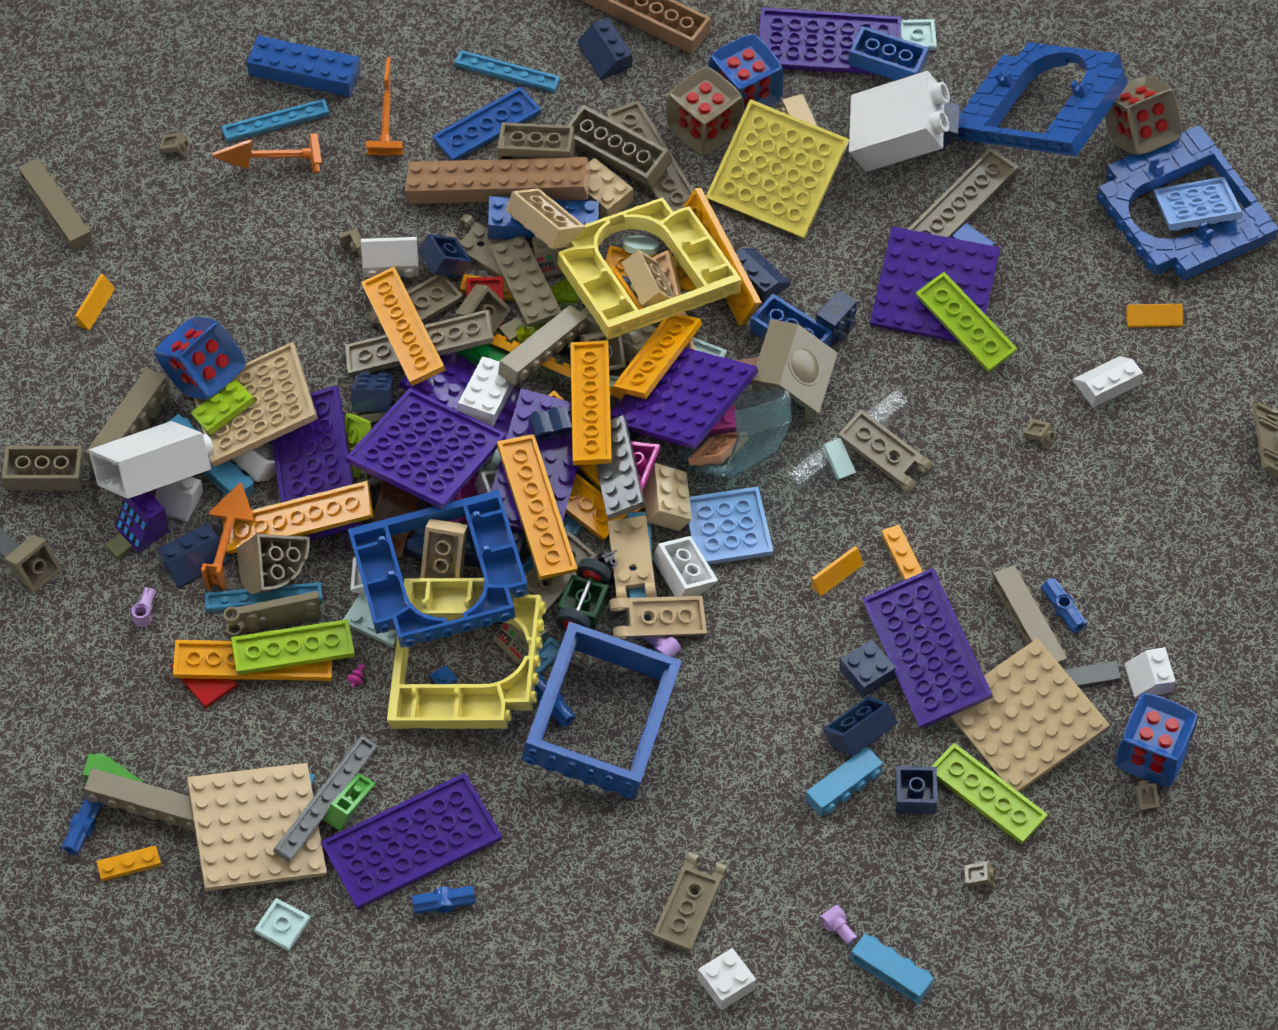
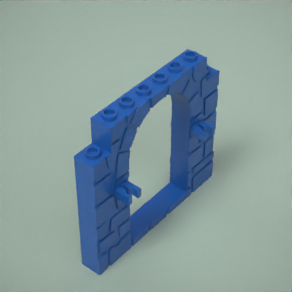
[955,42,1128,156]
[1097,125,1278,281]
[348,490,529,648]

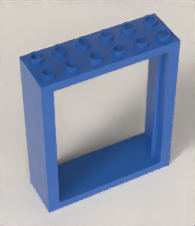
[521,622,682,799]

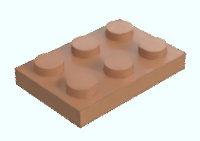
[688,431,748,467]

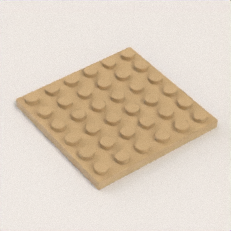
[194,342,318,467]
[950,638,1110,792]
[187,763,327,891]

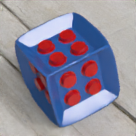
[708,34,784,112]
[154,317,246,399]
[1115,693,1198,787]

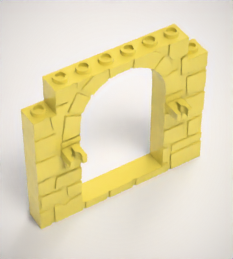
[558,198,741,340]
[387,578,546,729]

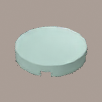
[622,235,659,256]

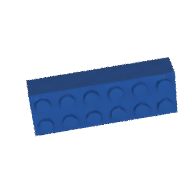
[247,35,361,97]
[488,196,599,241]

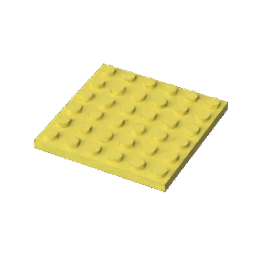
[706,99,849,239]

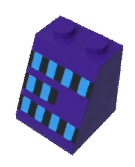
[115,491,169,553]

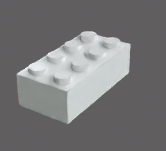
[457,357,514,427]

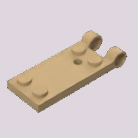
[608,515,657,598]
[609,596,707,640]

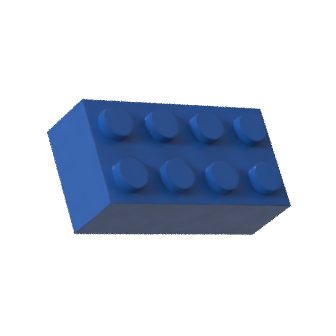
[848,26,929,81]
[750,294,833,346]

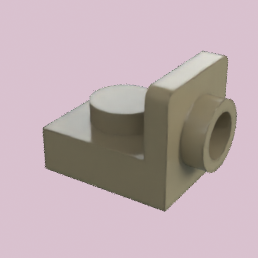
[159,132,190,157]
[339,229,362,258]
[1023,419,1056,449]
[1132,780,1160,810]
[965,861,997,888]

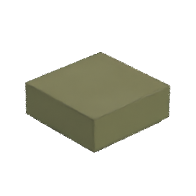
[105,533,133,560]

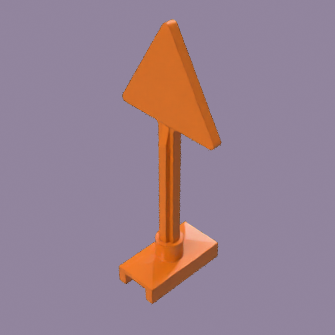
[366,57,403,156]
[212,134,321,173]
[201,483,254,591]

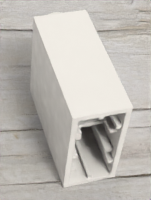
[849,71,950,171]
[89,421,214,499]

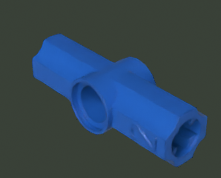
[1041,578,1087,633]
[535,674,575,727]
[61,798,103,855]
[412,886,475,914]

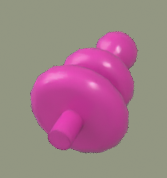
[347,663,365,688]

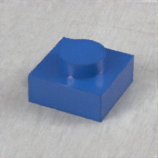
[430,665,457,684]

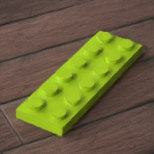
[916,272,1017,373]
[231,619,355,675]
[931,743,1048,844]

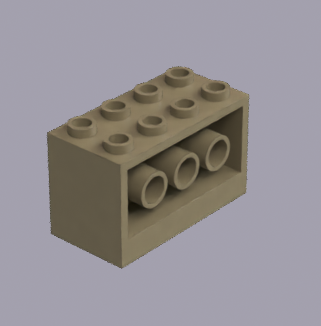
[497,123,576,159]

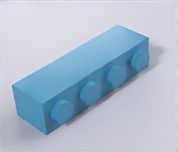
[805,747,883,817]
[850,933,934,1004]

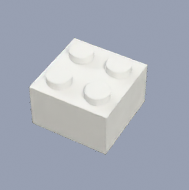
[698,948,756,1010]

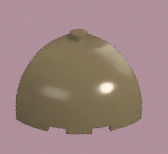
[237,534,310,594]

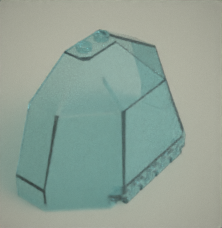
[670,389,792,476]

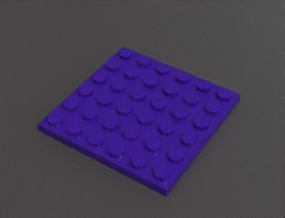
[870,226,1000,343]
[610,347,759,449]
[346,388,506,509]

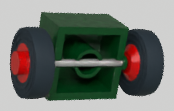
[555,558,611,632]

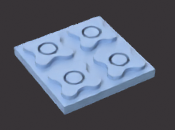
[1153,177,1242,231]
[688,487,773,565]

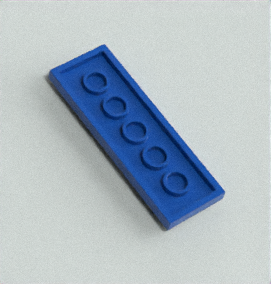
[432,86,541,161]

